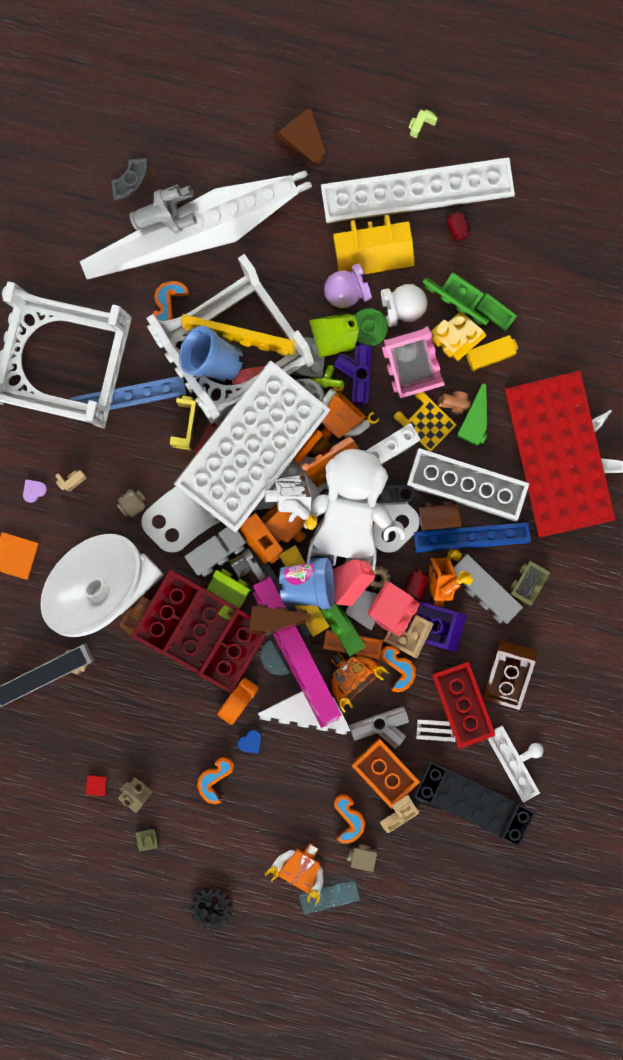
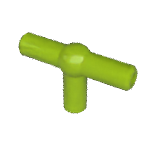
[308,365,344,388]

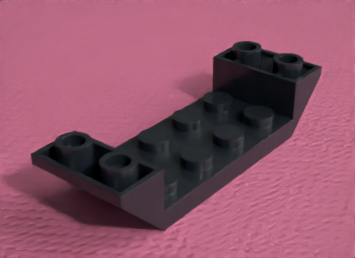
[414,761,536,847]

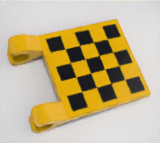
[394,392,456,452]

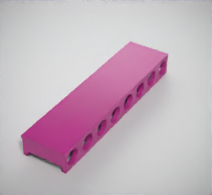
[252,577,342,728]

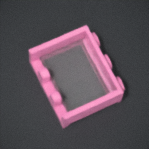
[382,326,444,398]

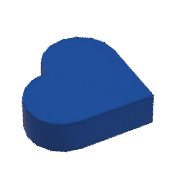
[238,730,261,754]

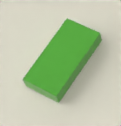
[475,293,517,332]

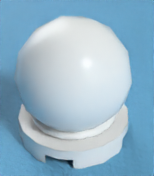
[381,284,427,327]

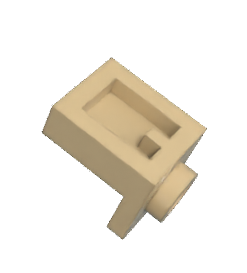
[55,470,87,492]

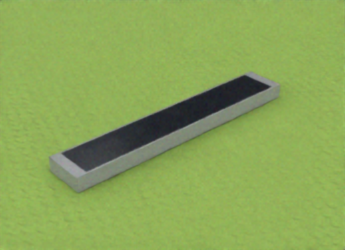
[0,643,94,707]

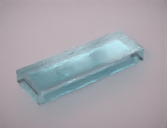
[299,880,360,914]

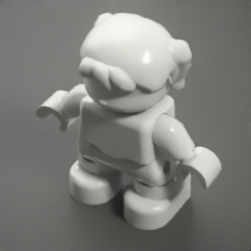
[289,449,405,571]

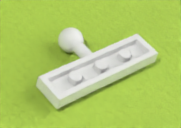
[488,725,544,803]

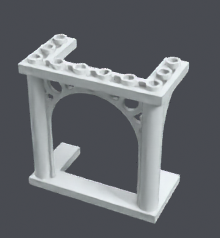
[146,254,314,426]
[0,281,132,428]

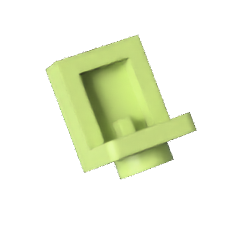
[408,110,438,138]

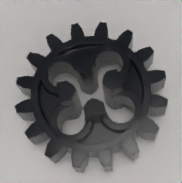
[190,886,233,930]

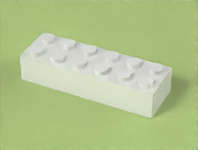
[406,448,529,521]

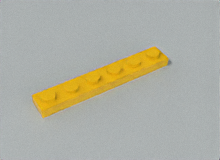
[181,314,296,356]

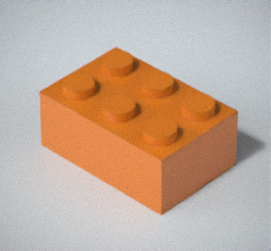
[351,738,420,809]

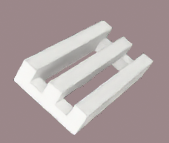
[416,719,455,742]

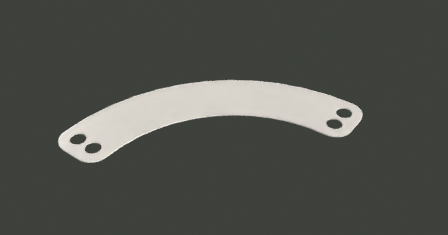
[142,456,419,553]

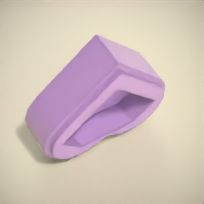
[23,480,47,503]

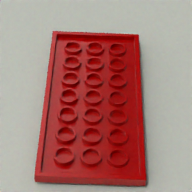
[505,371,615,538]

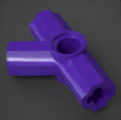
[333,345,372,405]

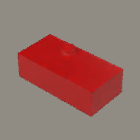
[432,662,496,750]

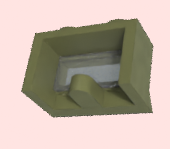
[509,561,550,607]

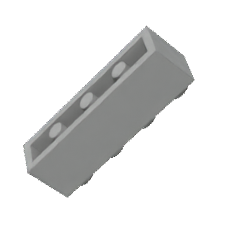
[453,554,523,624]

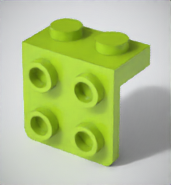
[207,568,251,620]

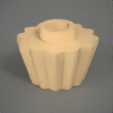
[368,566,391,591]

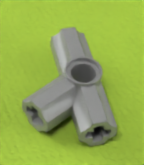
[349,706,409,749]

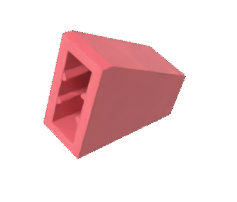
[333,559,376,606]

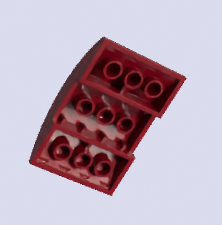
[130,569,266,694]

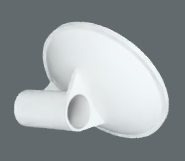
[41,534,164,637]

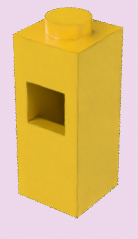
[465,335,518,371]

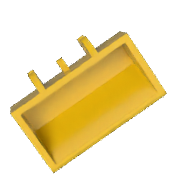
[333,215,415,275]

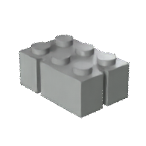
[184,527,247,577]

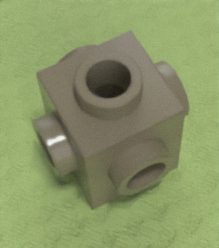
[118,778,153,813]

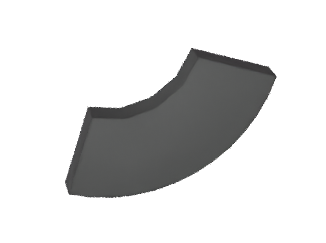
[111,158,148,201]

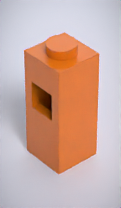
[238,513,283,565]

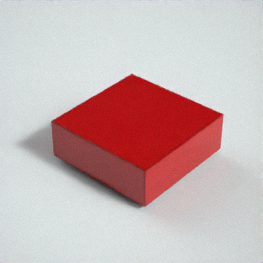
[85,775,107,796]

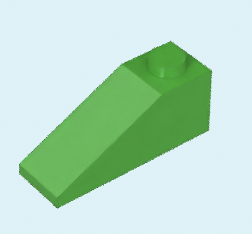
[456,384,488,447]

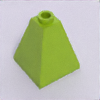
[309,313,359,358]

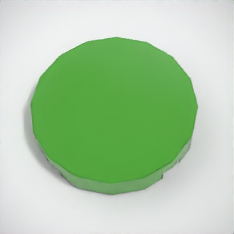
[355,308,388,346]

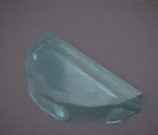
[261,640,289,675]

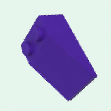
[405,600,467,652]

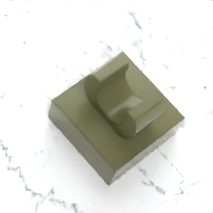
[136,828,159,852]

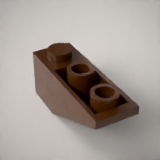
[249,604,311,635]

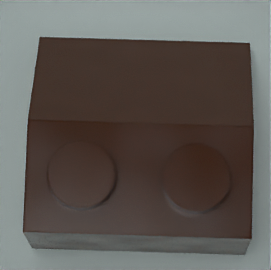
[418,501,461,531]

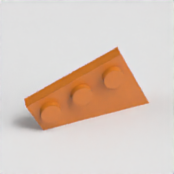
[300,436,360,488]

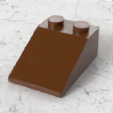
[483,640,537,710]

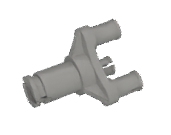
[130,184,197,234]

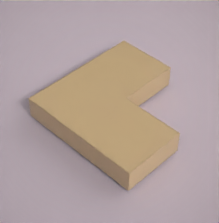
[384,615,434,658]
[380,795,420,833]

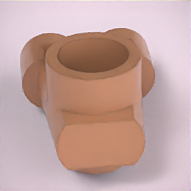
[437,391,470,414]

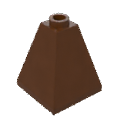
[274,108,326,165]

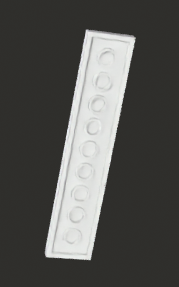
[321,158,515,223]

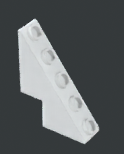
[366,423,421,465]
[258,691,350,735]

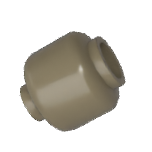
[117,489,146,517]

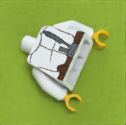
[264,475,317,530]

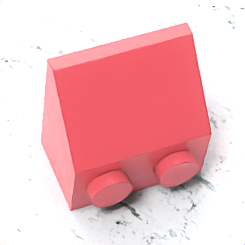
[367,581,420,637]

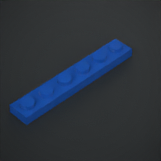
[414,523,531,553]

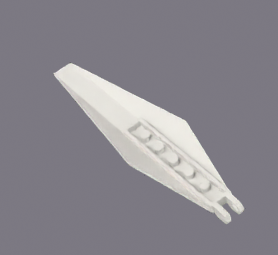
[80,171,312,280]

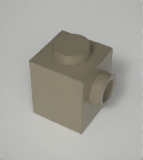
[347,844,377,872]

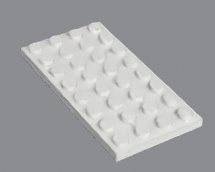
[174,361,330,533]

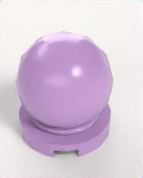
[324,263,372,309]

